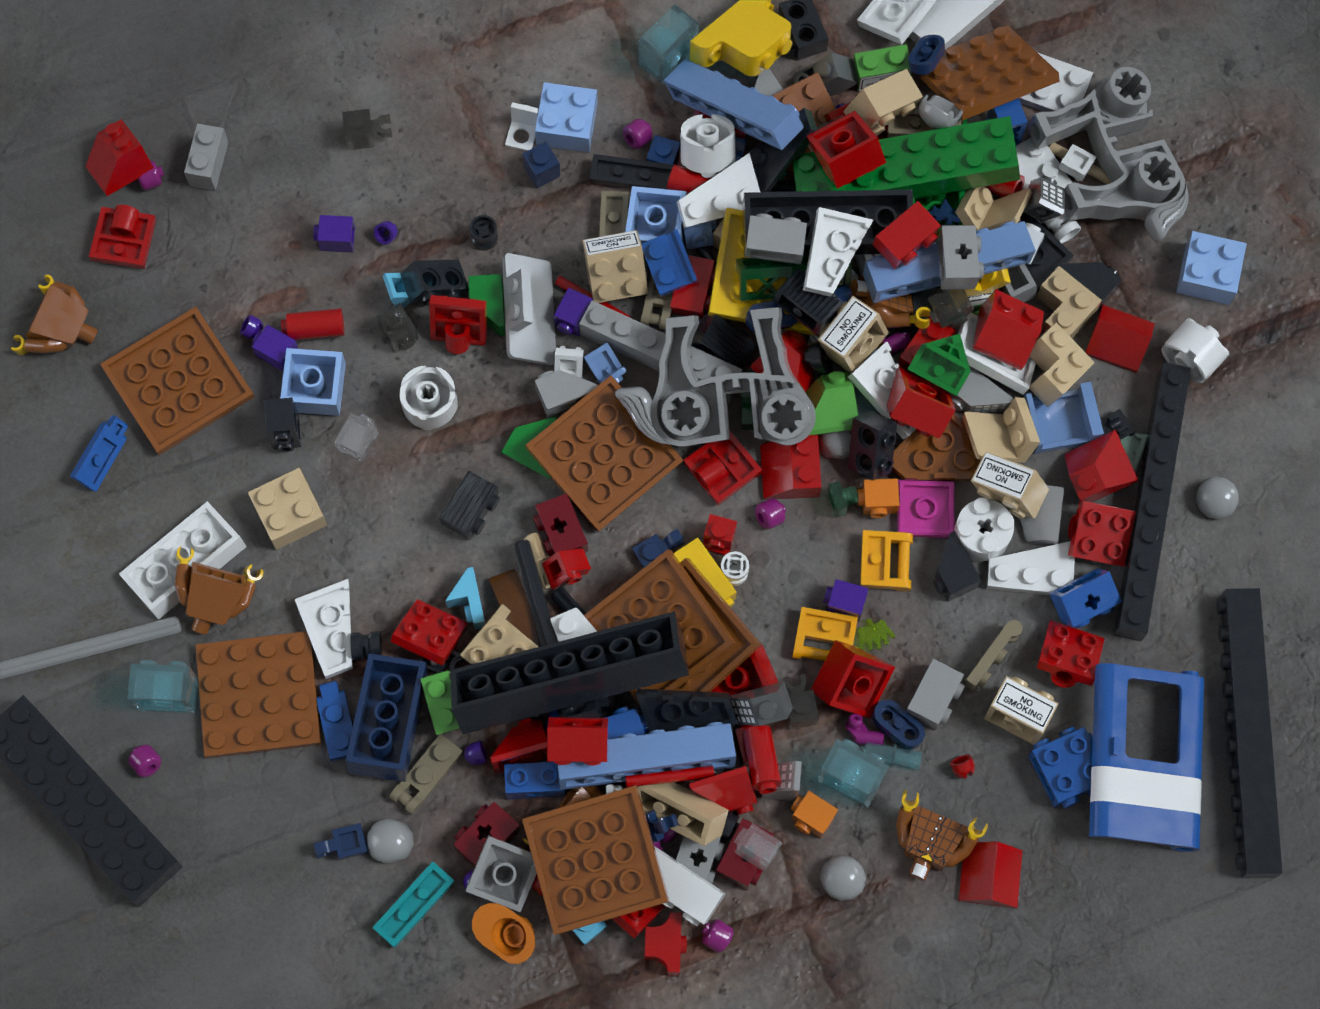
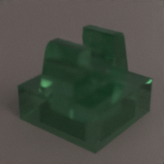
[827,481,859,518]

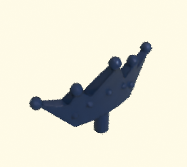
[928,199,961,225]

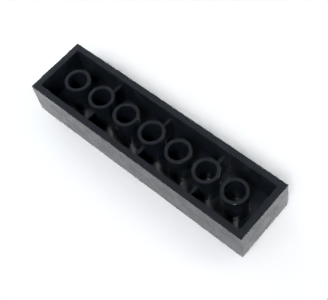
[450,611,689,734]
[0,695,183,907]

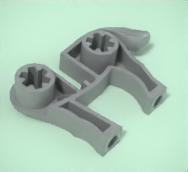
[1026,67,1189,243]
[615,307,816,446]

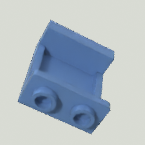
[1024,382,1104,454]

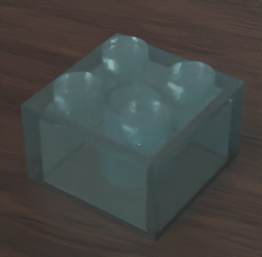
[639,4,699,84]
[127,660,198,713]
[817,739,889,808]

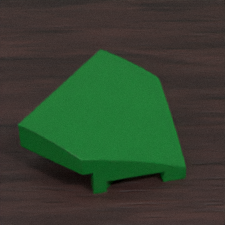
[908,334,971,396]
[502,417,557,479]

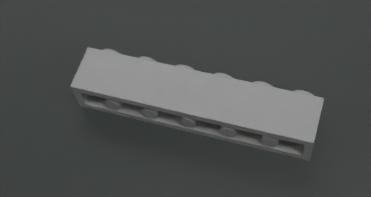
[579,301,742,404]

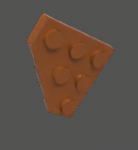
[892,414,981,481]

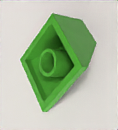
[806,371,858,435]

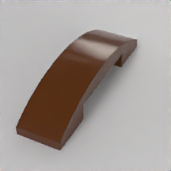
[488,569,541,647]

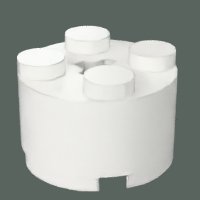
[680,114,736,178]
[1161,318,1229,384]
[400,366,458,431]
[954,498,1014,562]

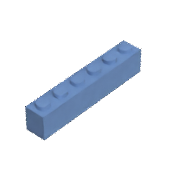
[663,59,804,150]
[862,221,1036,303]
[557,722,736,790]

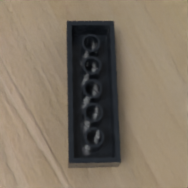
[742,190,913,257]

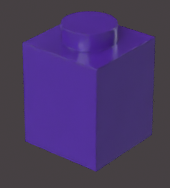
[313,215,355,253]
[554,288,593,336]
[252,325,298,372]
[823,579,869,622]

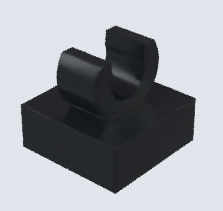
[1101,409,1135,440]

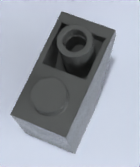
[793,52,859,96]

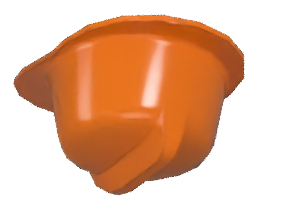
[472,903,536,964]

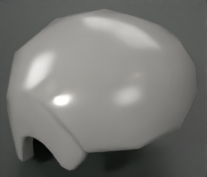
[918,95,963,129]
[818,430,852,460]
[1195,476,1239,520]
[366,819,414,863]
[819,855,866,901]

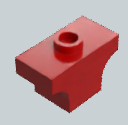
[645,912,687,976]

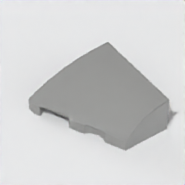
[1017,485,1064,546]

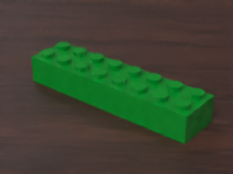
[792,116,1021,199]

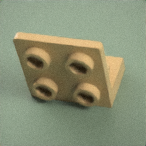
[955,186,1032,231]
[962,397,1040,463]
[460,604,538,664]

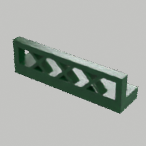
[736,256,851,301]

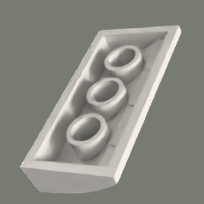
[909,0,1005,50]
[119,501,247,620]

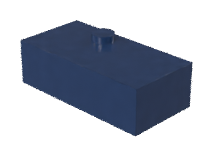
[346,653,427,782]

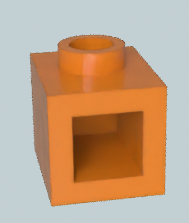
[857,479,900,518]
[791,791,838,839]

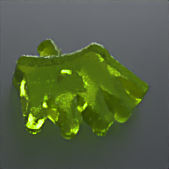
[858,618,895,651]

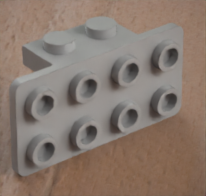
[502,253,556,365]

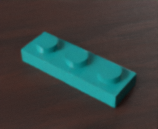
[372,861,455,948]

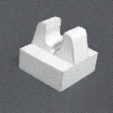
[1058,144,1096,181]
[554,346,584,378]

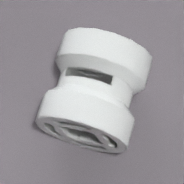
[1043,211,1081,244]
[720,551,749,586]

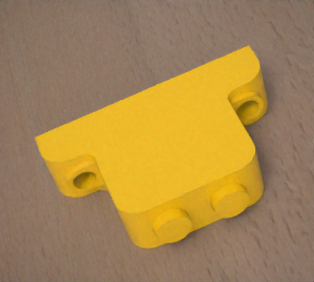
[690,0,792,76]

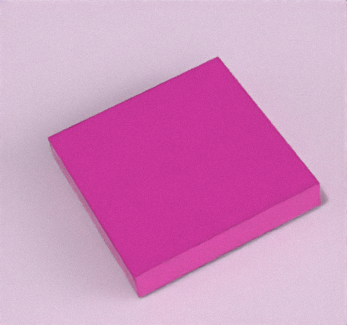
[897,480,955,538]

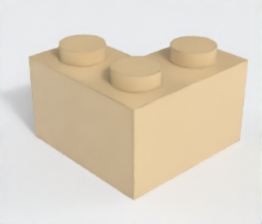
[843,69,923,136]
[1037,266,1102,339]
[1029,322,1095,407]

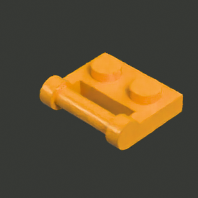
[860,530,913,592]
[792,607,858,661]

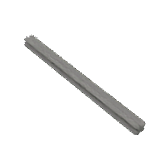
[0,616,181,679]

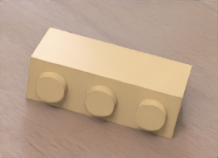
[638,782,729,846]

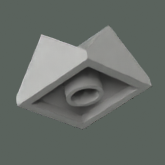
[465,835,537,912]

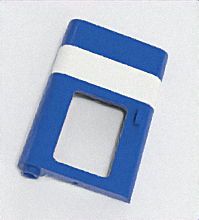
[1089,663,1204,852]

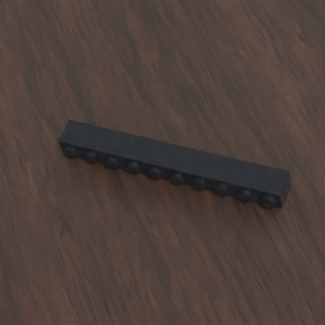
[1113,362,1191,641]
[1216,588,1283,878]

